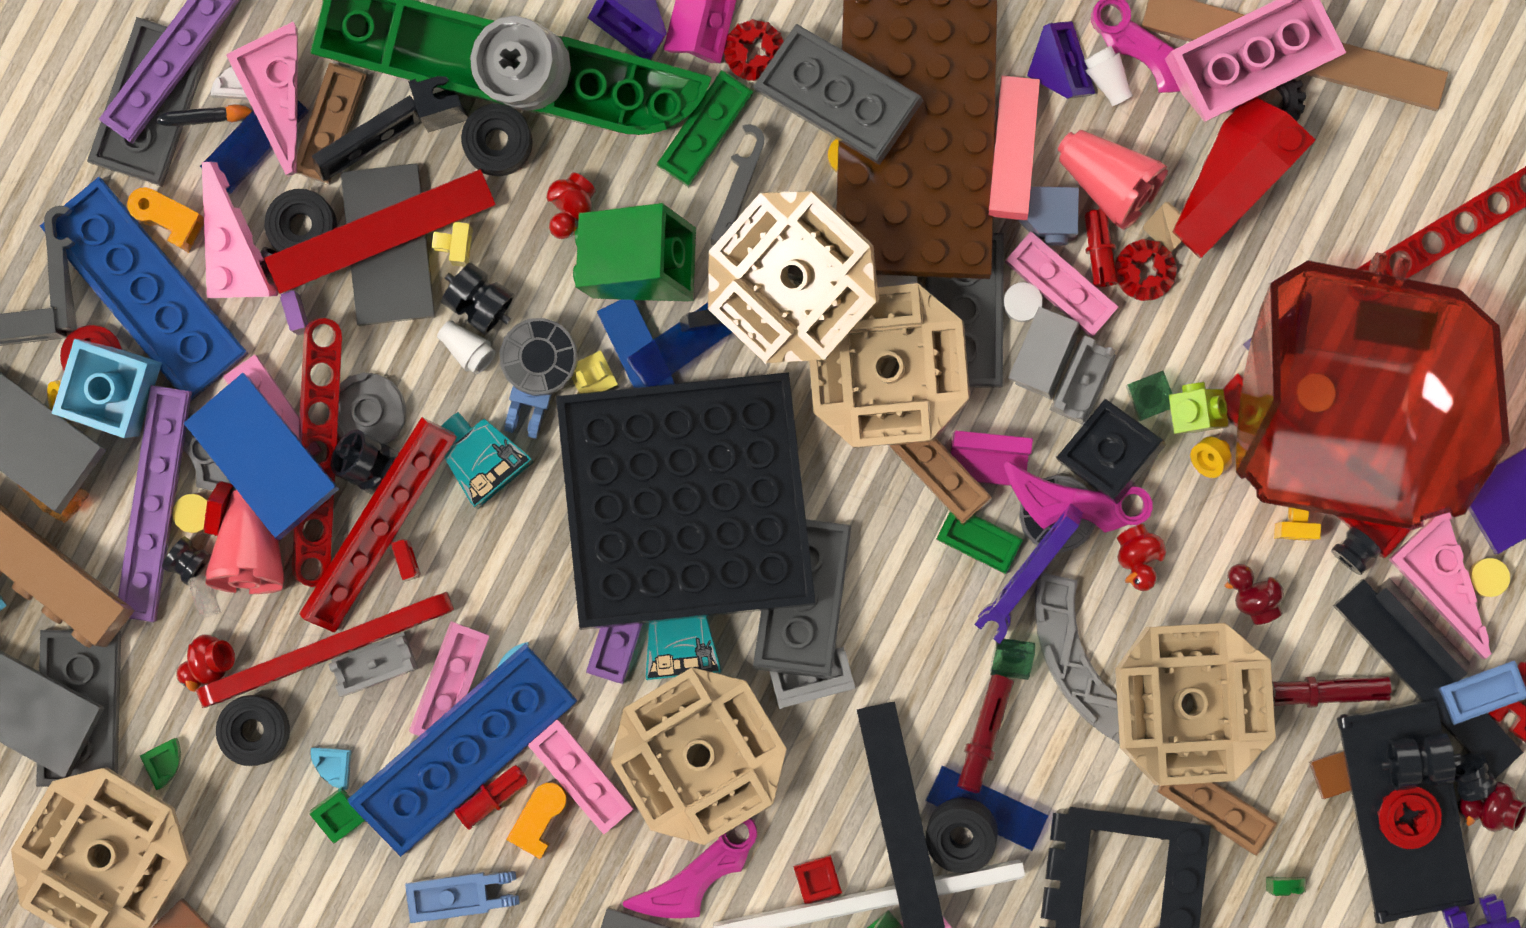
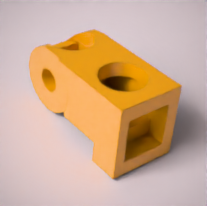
[127,187,204,253]
[506,782,568,859]

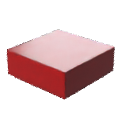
[203,481,233,536]
[391,539,421,581]
[793,855,842,904]

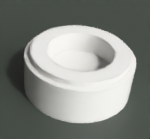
[1003,282,1042,322]

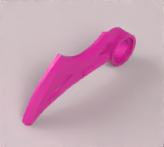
[1091,0,1180,93]
[1004,461,1153,533]
[623,818,757,918]

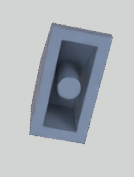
[1018,187,1079,246]

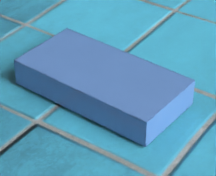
[1439,660,1526,725]

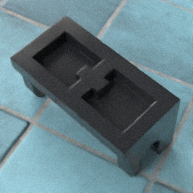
[408,76,468,133]

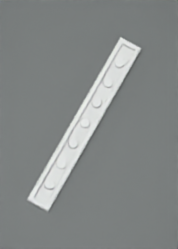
[713,859,1025,928]

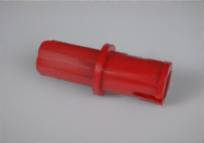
[1085,209,1118,288]
[454,765,528,830]

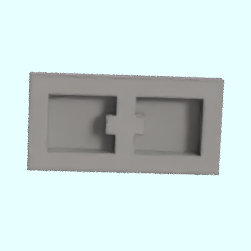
[1009,307,1081,400]
[1049,335,1116,425]
[329,632,418,697]
[769,647,855,709]

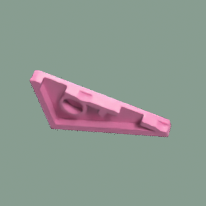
[226,22,298,177]
[202,162,278,298]
[1389,508,1492,659]

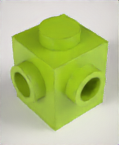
[1169,382,1229,434]

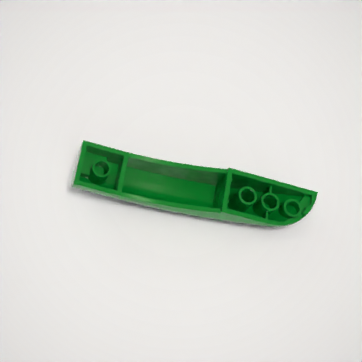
[310,0,712,135]

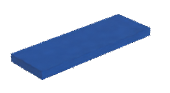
[39,177,249,401]
[348,643,577,857]

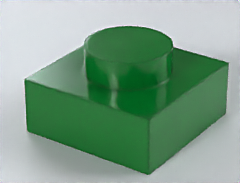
[309,787,365,844]

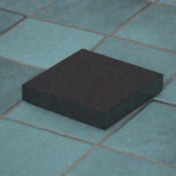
[1056,399,1166,504]

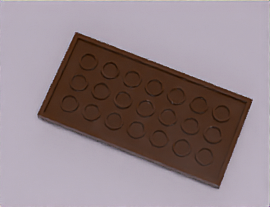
[836,0,997,279]

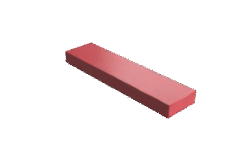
[988,76,1040,220]

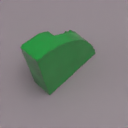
[139,738,181,791]
[1266,877,1306,896]

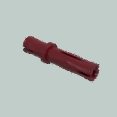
[957,675,1014,793]
[1272,676,1392,708]

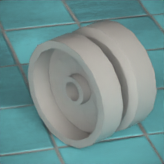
[470,16,571,111]

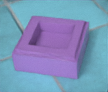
[280,290,309,335]

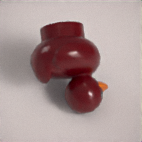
[1225,564,1284,625]
[1457,782,1526,832]

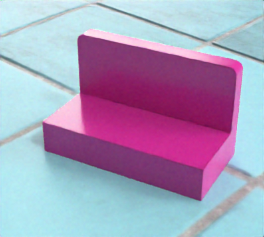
[664,0,736,63]
[950,430,1033,486]

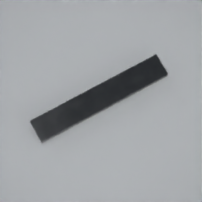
[1333,579,1524,779]
[857,701,945,928]

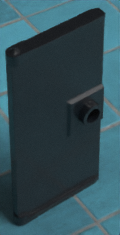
[1336,699,1475,924]

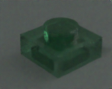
[1126,371,1173,421]
[990,639,1035,680]

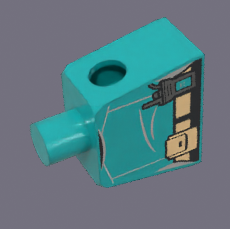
[441,412,534,509]
[646,617,721,680]

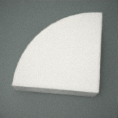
[210,66,248,100]

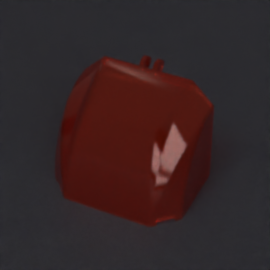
[1236,252,1510,530]

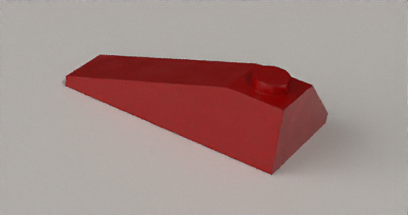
[1172,97,1316,259]

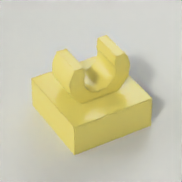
[432,222,473,267]
[572,350,618,394]

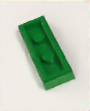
[656,70,753,188]

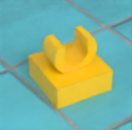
[1274,503,1321,541]

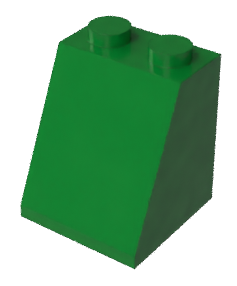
[573,203,696,302]

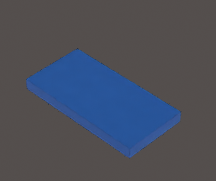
[184,372,339,541]

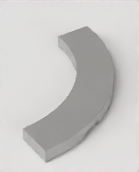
[1035,573,1120,744]

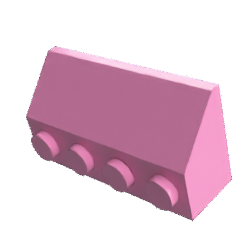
[1165,0,1346,122]

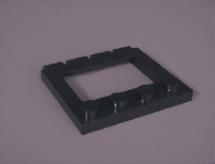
[1039,807,1211,928]

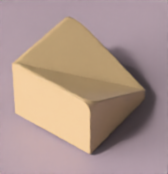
[1143,202,1181,251]

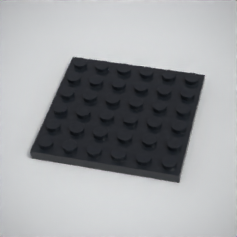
[556,372,815,630]

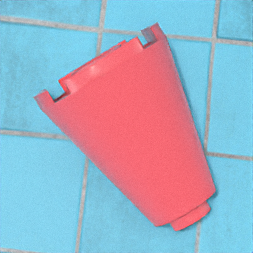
[1058,130,1168,230]
[205,490,285,594]

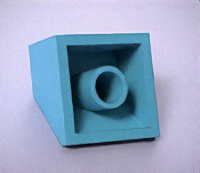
[52,339,162,438]

